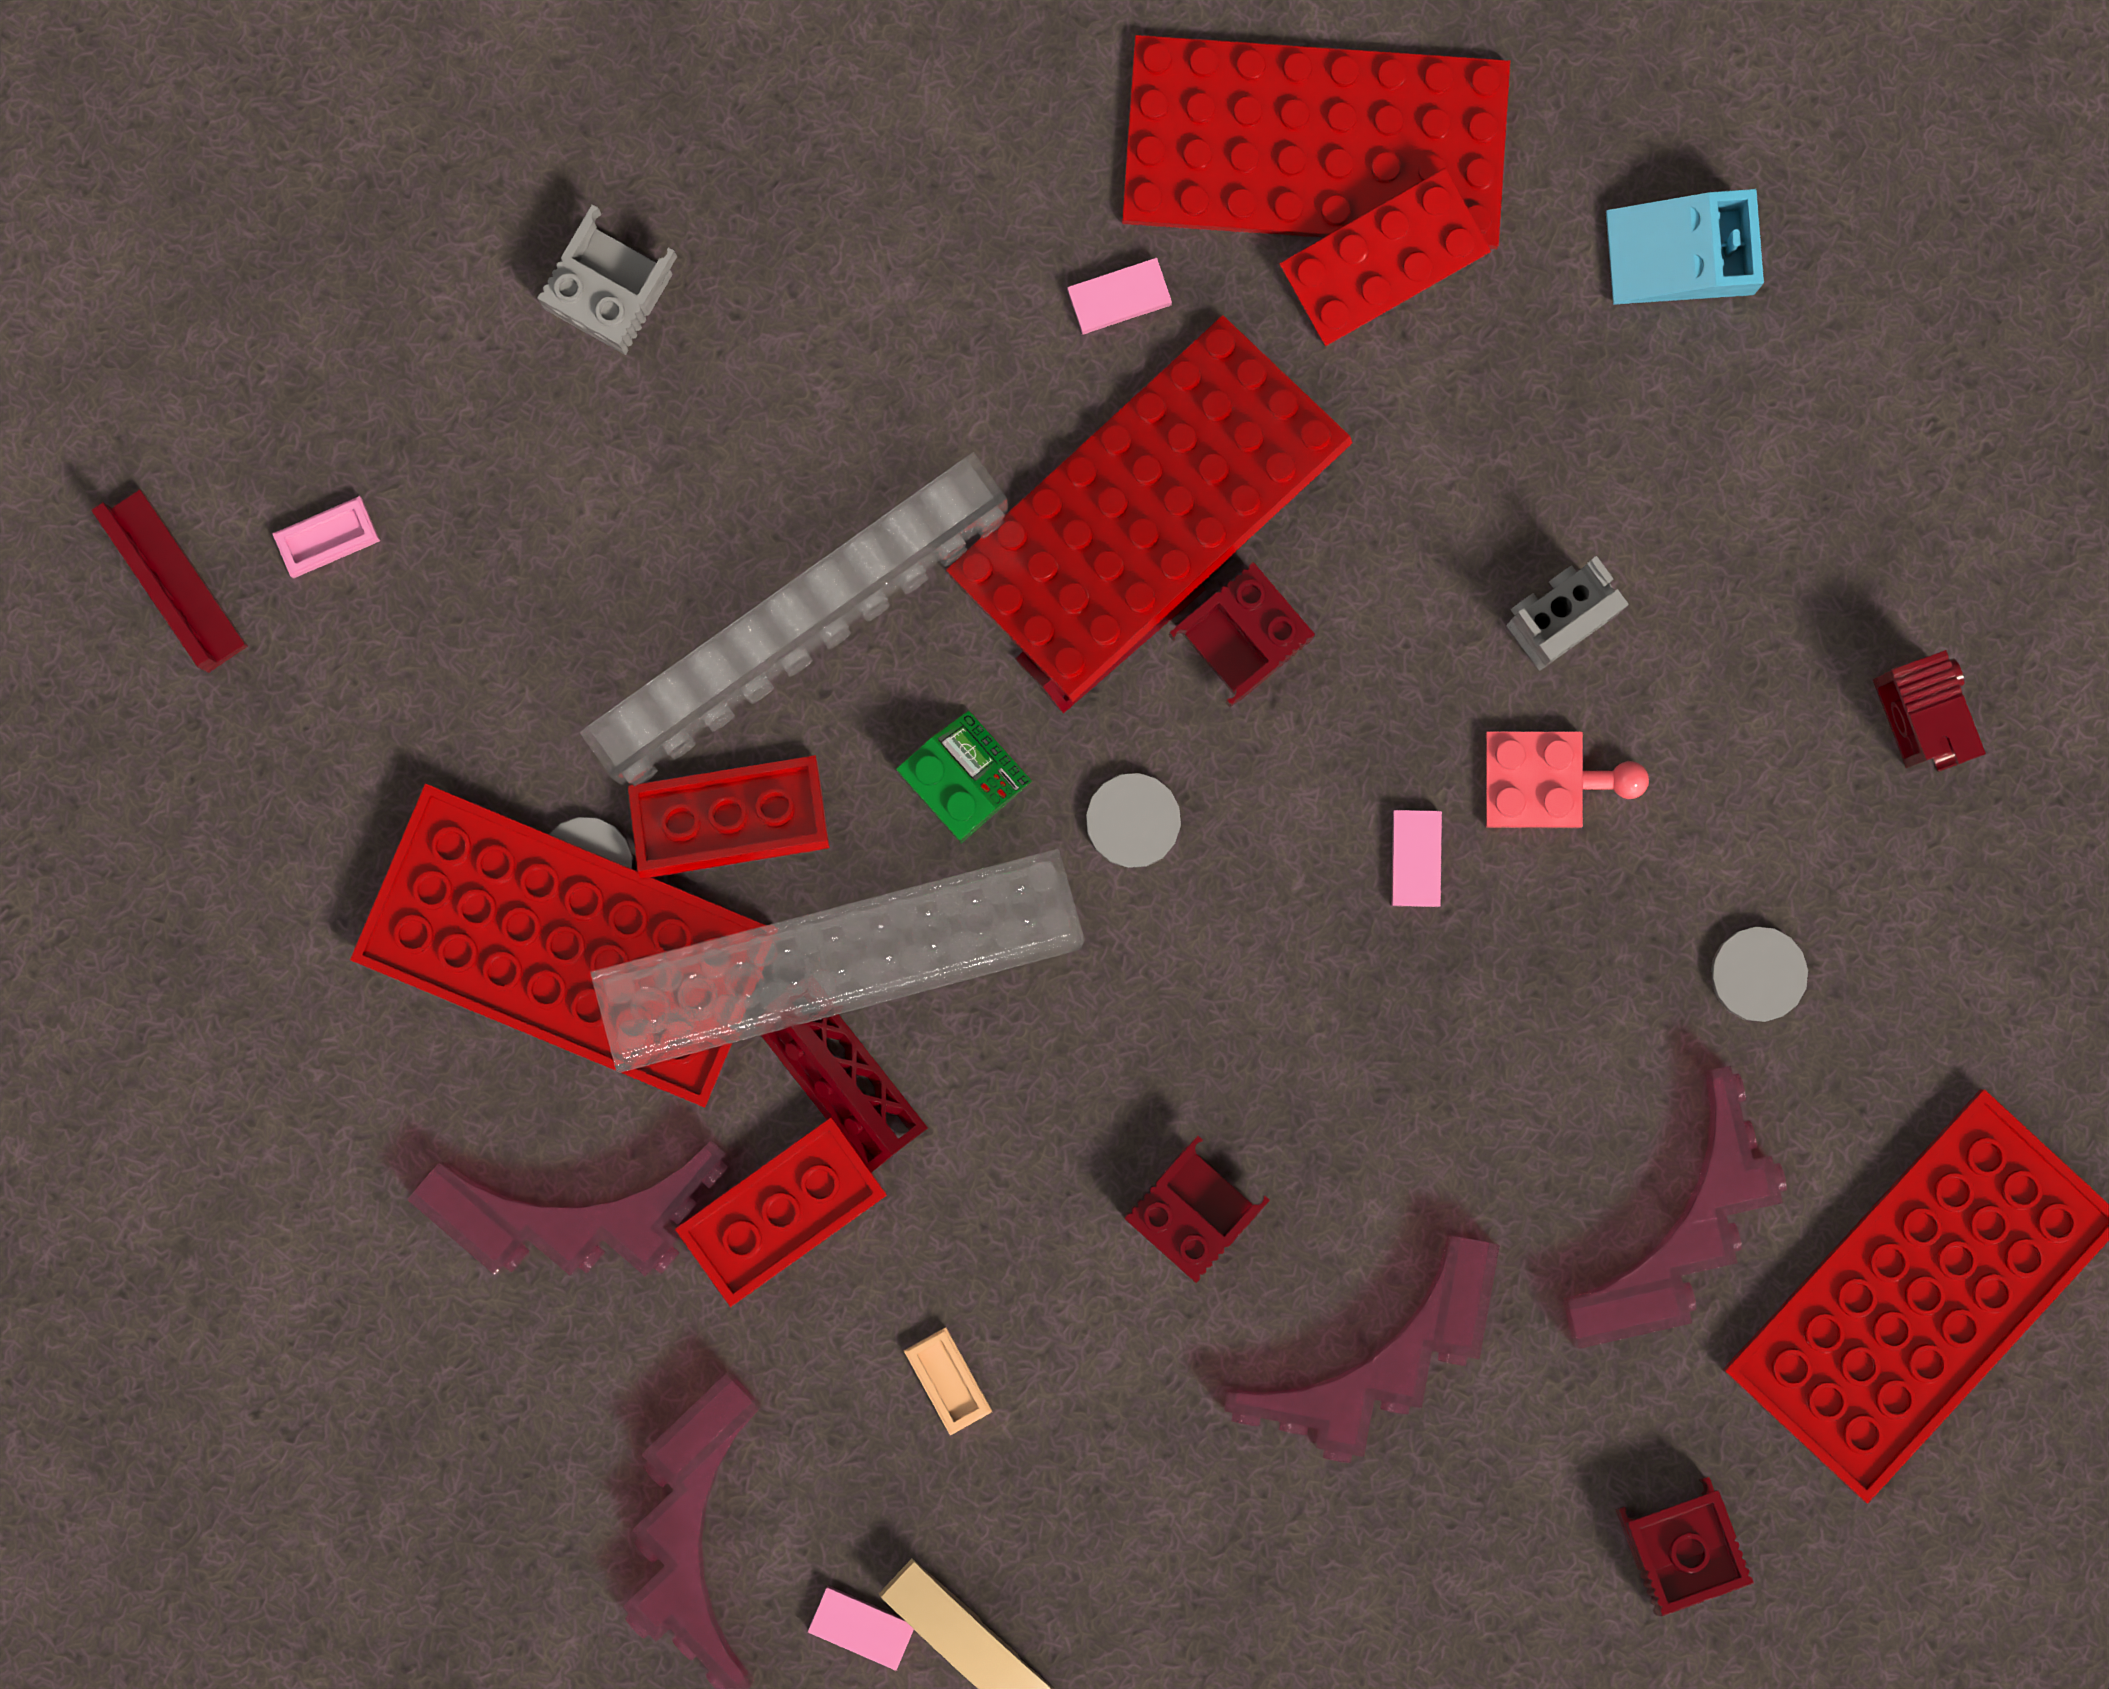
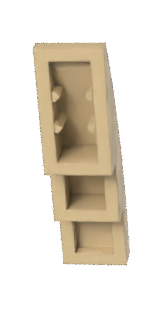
[879,1558,1054,1689]

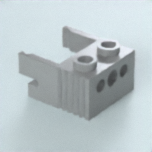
[537,205,677,355]
[1506,556,1629,671]

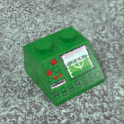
[896,711,1032,844]

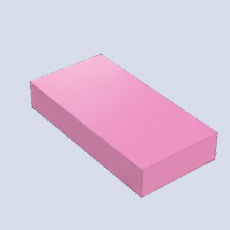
[1067,258,1172,335]
[272,496,380,579]
[1391,810,1442,907]
[808,1586,914,1670]

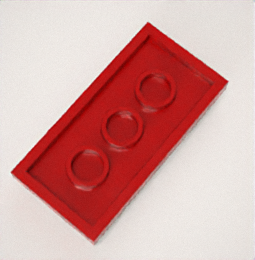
[1279,168,1492,346]
[628,755,830,879]
[675,1117,888,1308]

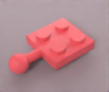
[1486,732,1649,828]

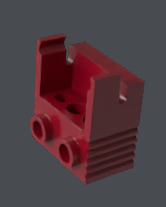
[1169,562,1315,708]
[1873,650,1986,772]
[1124,1135,1270,1283]
[1615,1477,1754,1616]

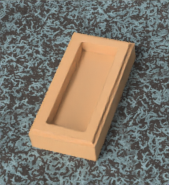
[904,1327,992,1435]

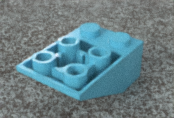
[1606,189,1764,305]

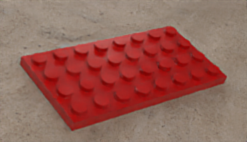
[1122,35,1510,249]
[946,315,1353,702]
[350,783,780,1108]
[1722,1089,2109,1504]

